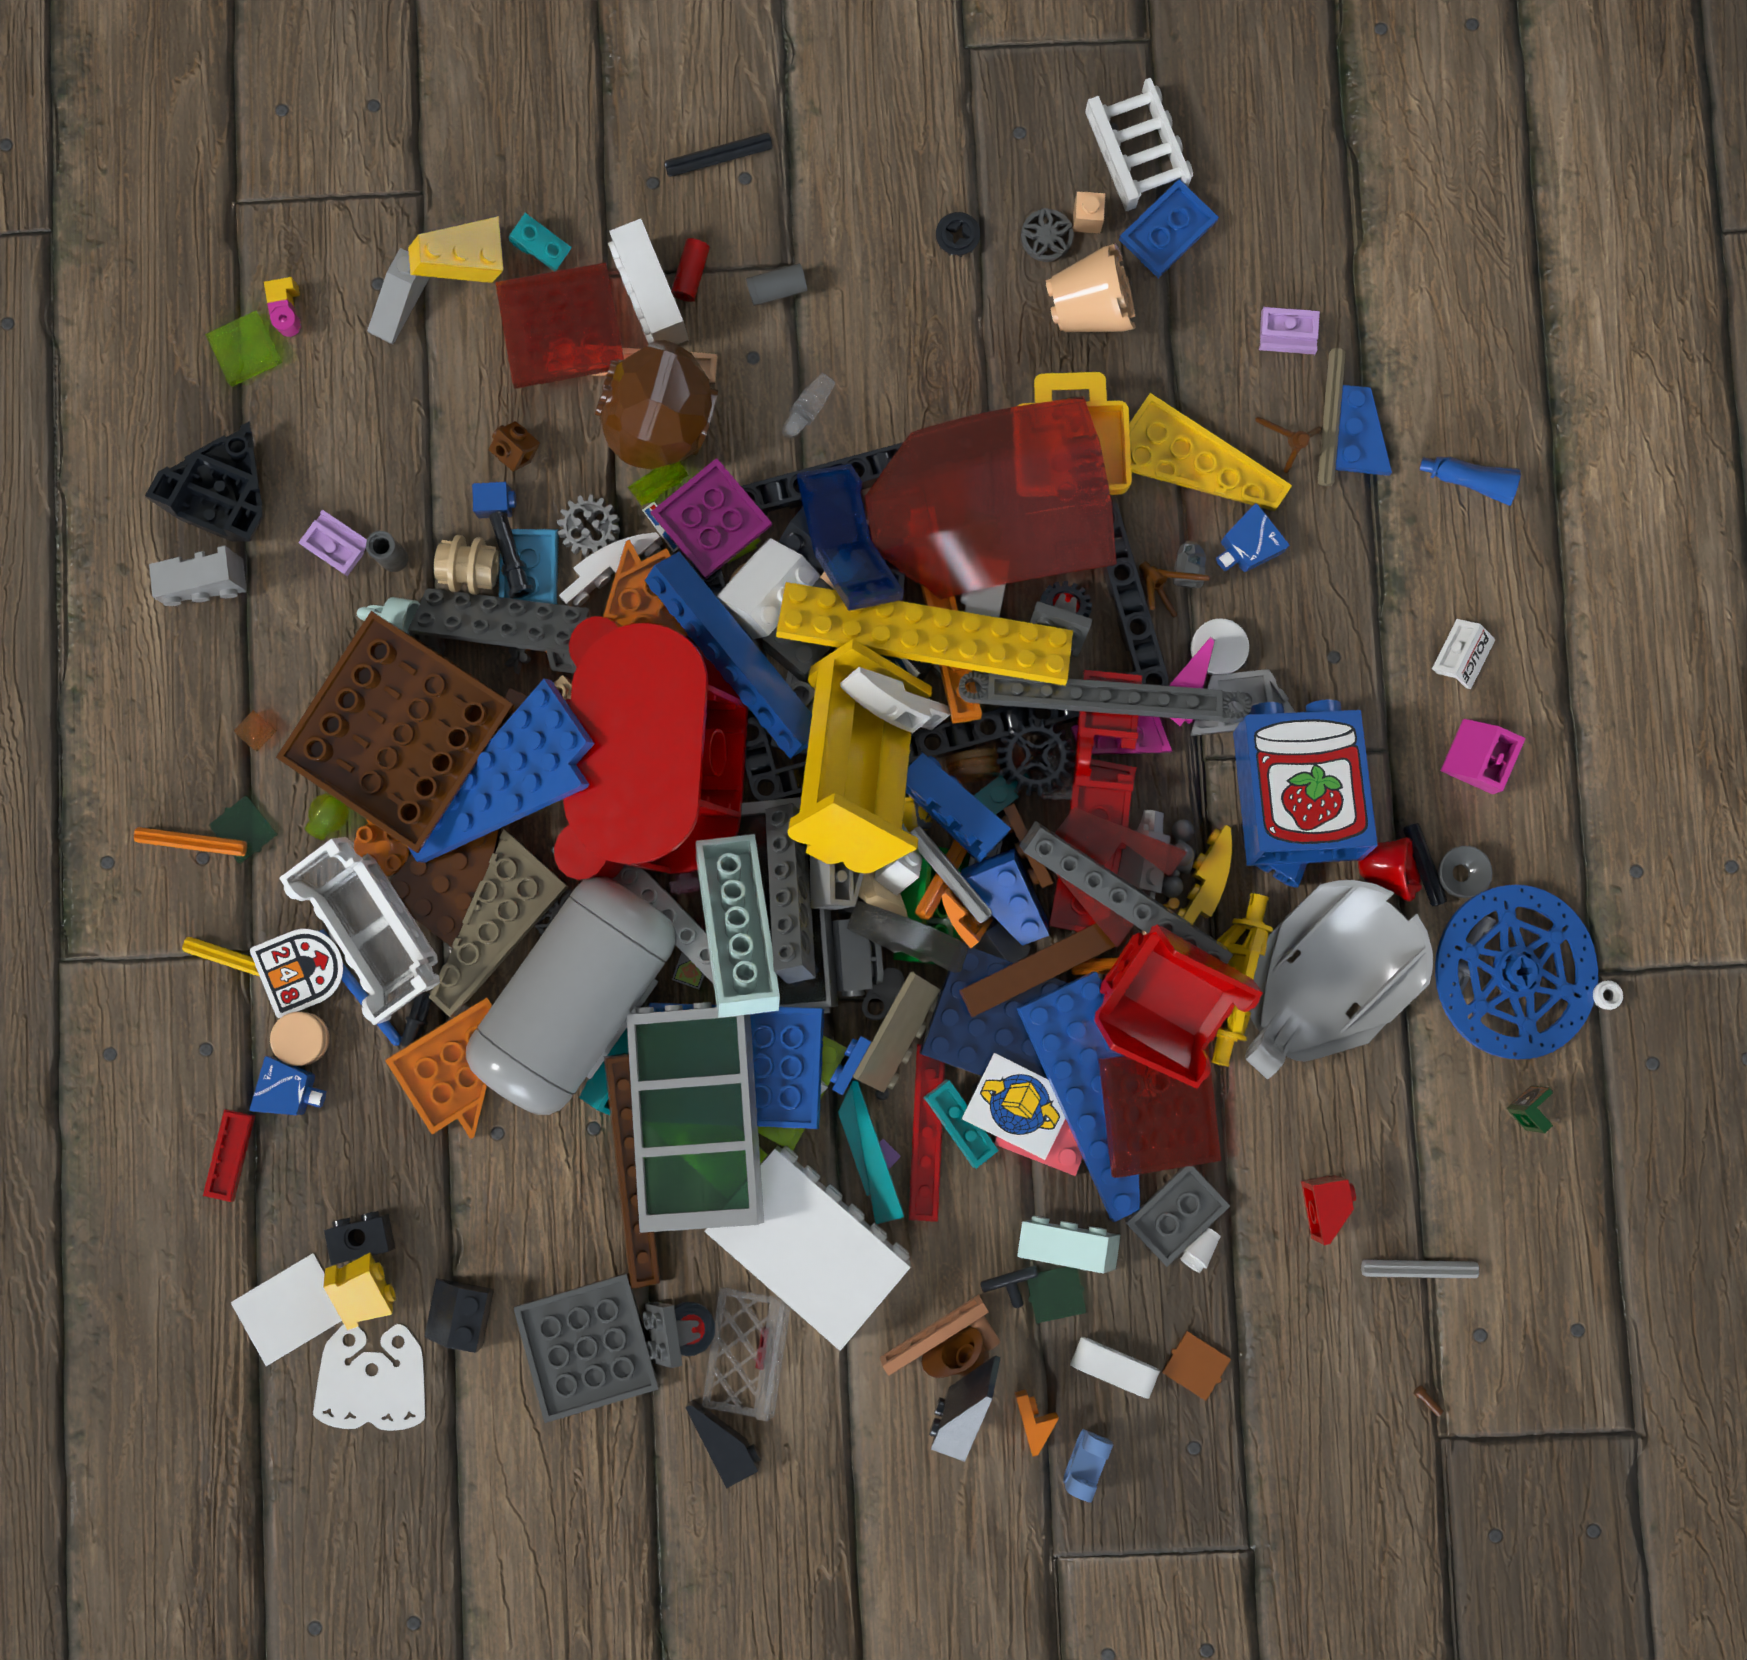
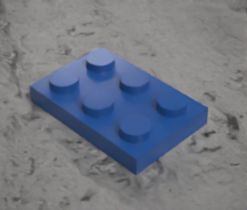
[1119,179,1219,278]
[830,1036,871,1095]

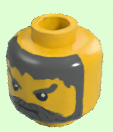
[903,797,932,833]

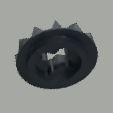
[936,212,980,257]

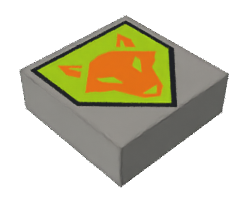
[672,953,705,990]

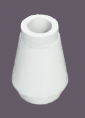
[1181,1228,1221,1273]

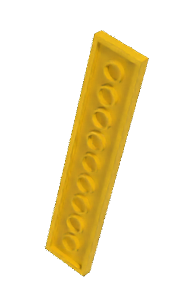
[776,582,1073,686]

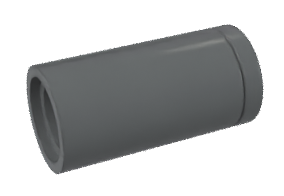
[746,263,808,306]
[366,531,408,572]

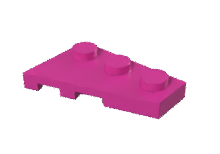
[1070,716,1172,755]

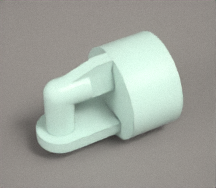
[357,597,420,635]

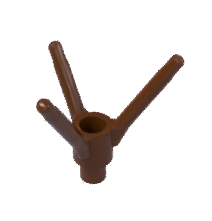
[1255,417,1322,473]
[1139,561,1210,618]

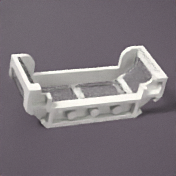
[280,837,440,1025]

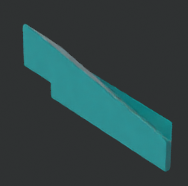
[838,1079,904,1224]

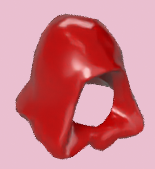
[1358,837,1422,902]

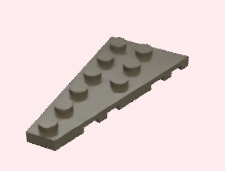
[429,829,569,1017]

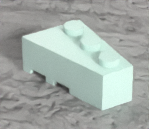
[1017,1216,1121,1274]

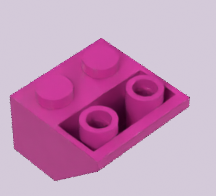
[1440,719,1526,795]

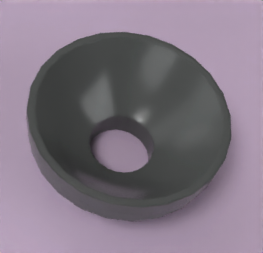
[1438,846,1493,898]

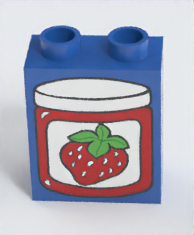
[1233,700,1378,866]

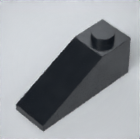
[685,1399,762,1489]

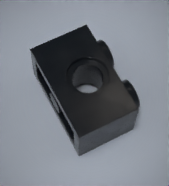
[324,1211,396,1265]

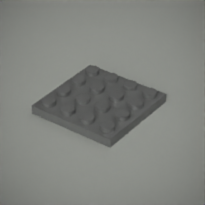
[513,1273,660,1423]

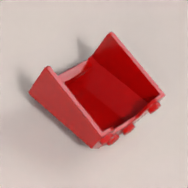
[1094,924,1263,1089]

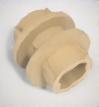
[434,535,500,595]

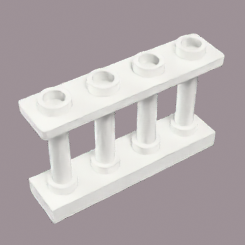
[1085,78,1193,211]

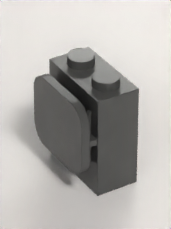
[832,918,883,997]

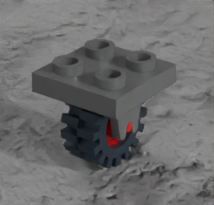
[1030,581,1092,658]

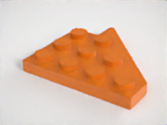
[603,539,687,636]
[385,997,492,1139]

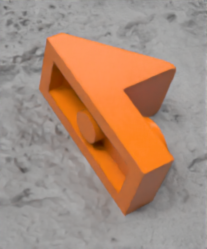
[1015,1389,1059,1457]

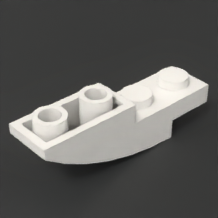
[559,532,663,607]
[840,667,950,733]

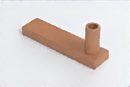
[880,1295,1000,1376]

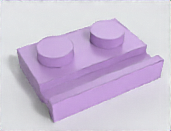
[1259,307,1320,354]
[299,510,367,577]

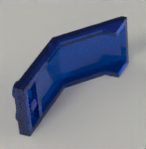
[797,464,904,611]

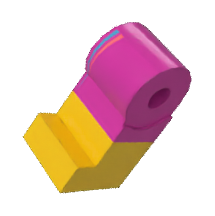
[264,277,301,337]

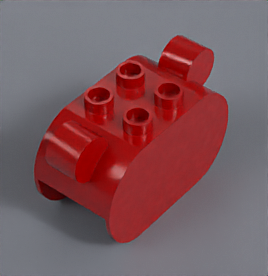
[554,616,748,881]

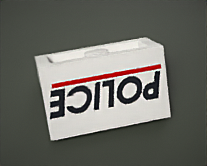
[1432,619,1495,689]

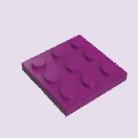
[650,458,772,579]

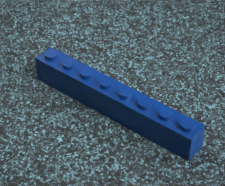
[645,552,812,759]

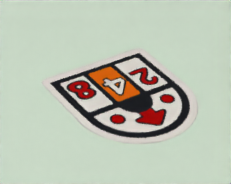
[250,929,343,1018]

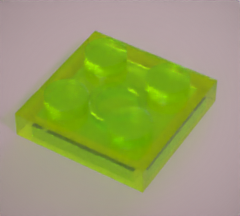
[205,311,283,386]

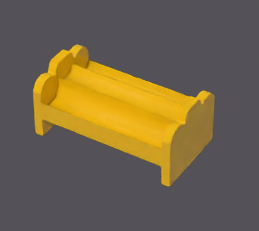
[788,639,932,873]

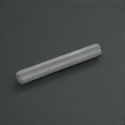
[909,826,992,923]
[1361,1260,1479,1278]

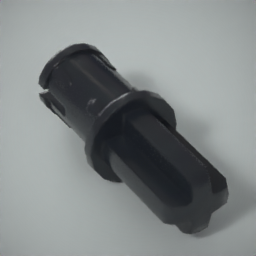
[399,992,432,1047]

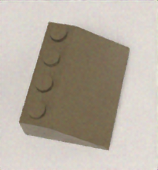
[853,972,940,1093]

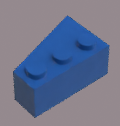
[961,848,1049,946]

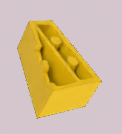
[408,216,503,283]

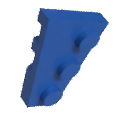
[1335,385,1392,476]

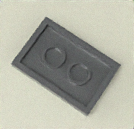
[1125,1162,1230,1267]

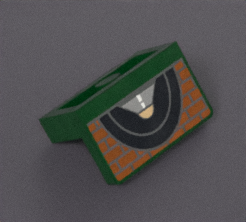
[1506,1086,1554,1134]

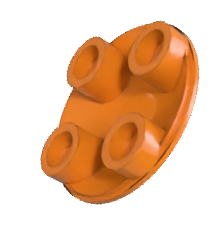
[354,822,409,877]

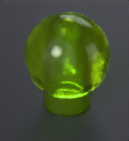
[304,793,349,841]

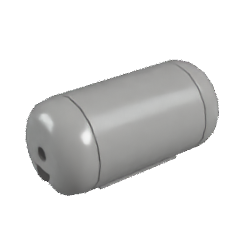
[466,876,676,1115]

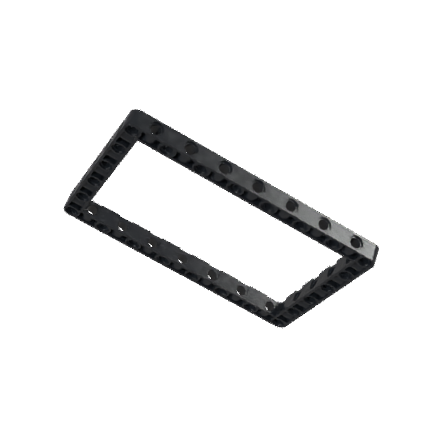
[689,396,1169,801]

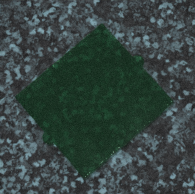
[209,796,278,864]
[1027,1266,1087,1324]

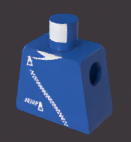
[1216,503,1290,572]
[249,1056,326,1115]

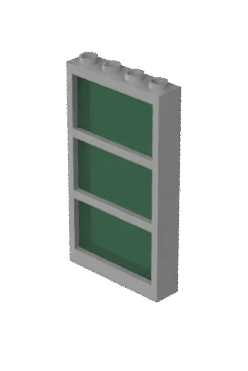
[627,1002,764,1233]

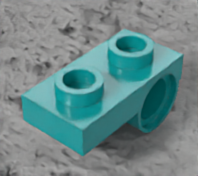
[508,213,572,272]

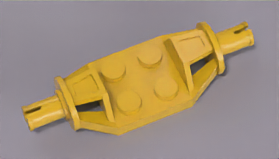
[1210,893,1273,1067]

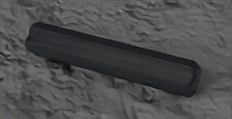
[1403,823,1447,906]

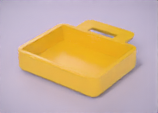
[1012,372,1132,497]

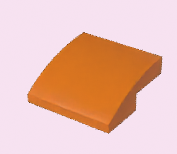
[941,872,993,948]

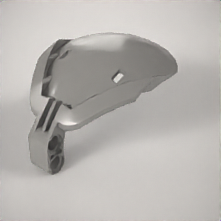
[1245,880,1433,1079]

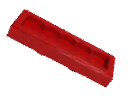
[203,1109,255,1202]

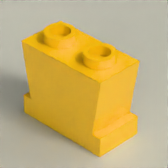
[323,1253,396,1330]

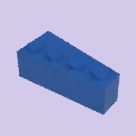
[906,753,1011,863]

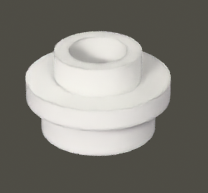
[1593,981,1623,1010]

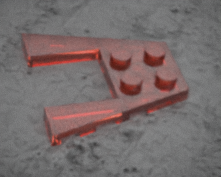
[1055,807,1187,947]

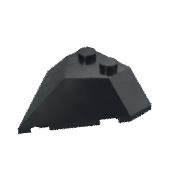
[145,421,264,542]

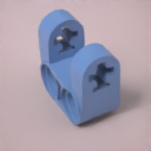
[1063,1429,1114,1502]

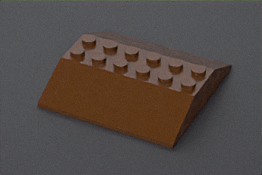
[276,611,514,853]

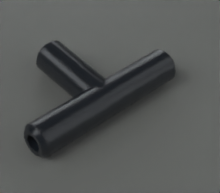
[980,1266,1039,1308]

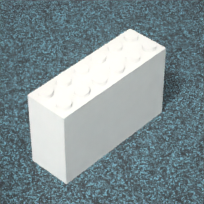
[704,1145,911,1351]

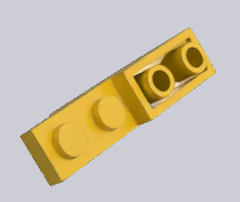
[1176,825,1232,924]

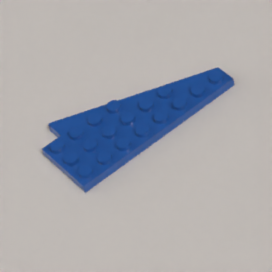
[408,679,595,863]
[1016,971,1140,1222]

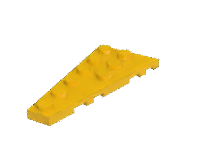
[1129,393,1292,511]

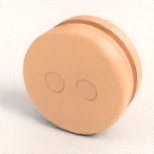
[270,1012,330,1066]

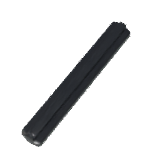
[664,132,773,177]

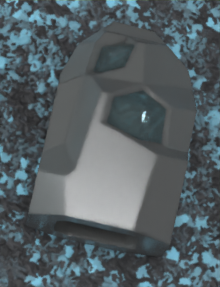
[1173,541,1206,588]

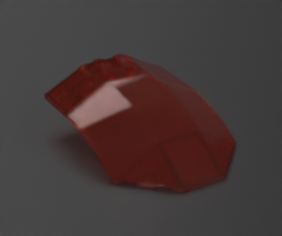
[864,396,1116,600]

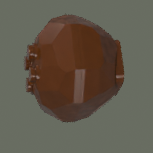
[595,340,718,470]

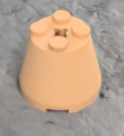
[1046,243,1136,332]

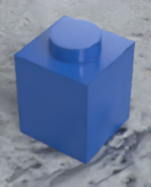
[472,482,517,519]

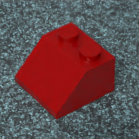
[1301,1175,1356,1245]

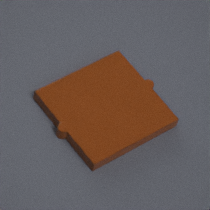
[1162,1330,1231,1401]

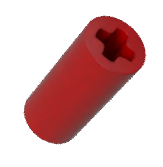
[671,238,710,302]

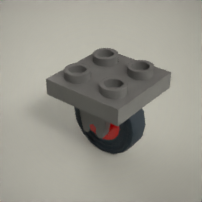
[643,1302,715,1368]

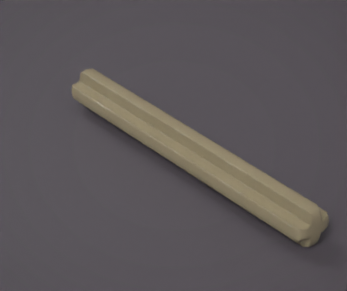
[1318,348,1346,486]

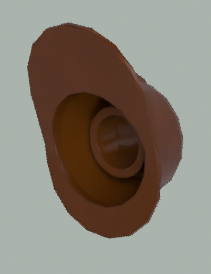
[921,1327,989,1378]

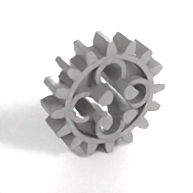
[557,495,620,558]

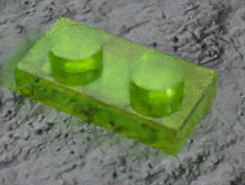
[628,462,689,507]

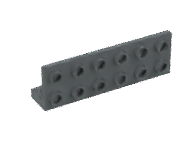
[408,588,590,673]

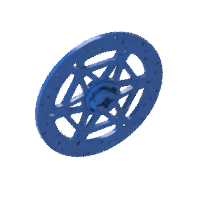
[1435,885,1598,1059]

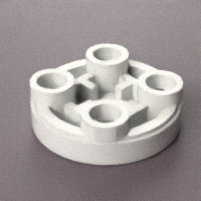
[1191,619,1249,675]

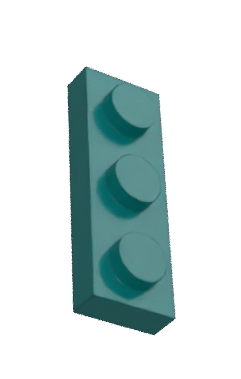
[924,1080,999,1169]

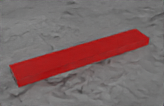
[909,1044,945,1222]

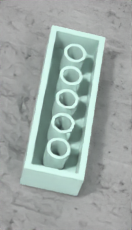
[696,834,780,1018]

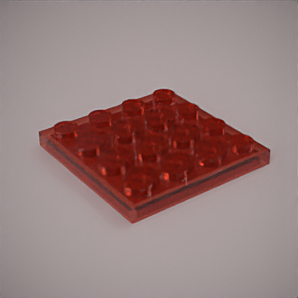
[495,262,624,389]
[1099,1046,1221,1178]

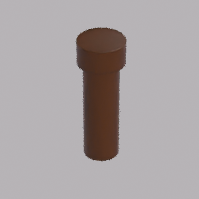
[1413,1385,1444,1417]

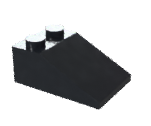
[929,1356,1001,1462]

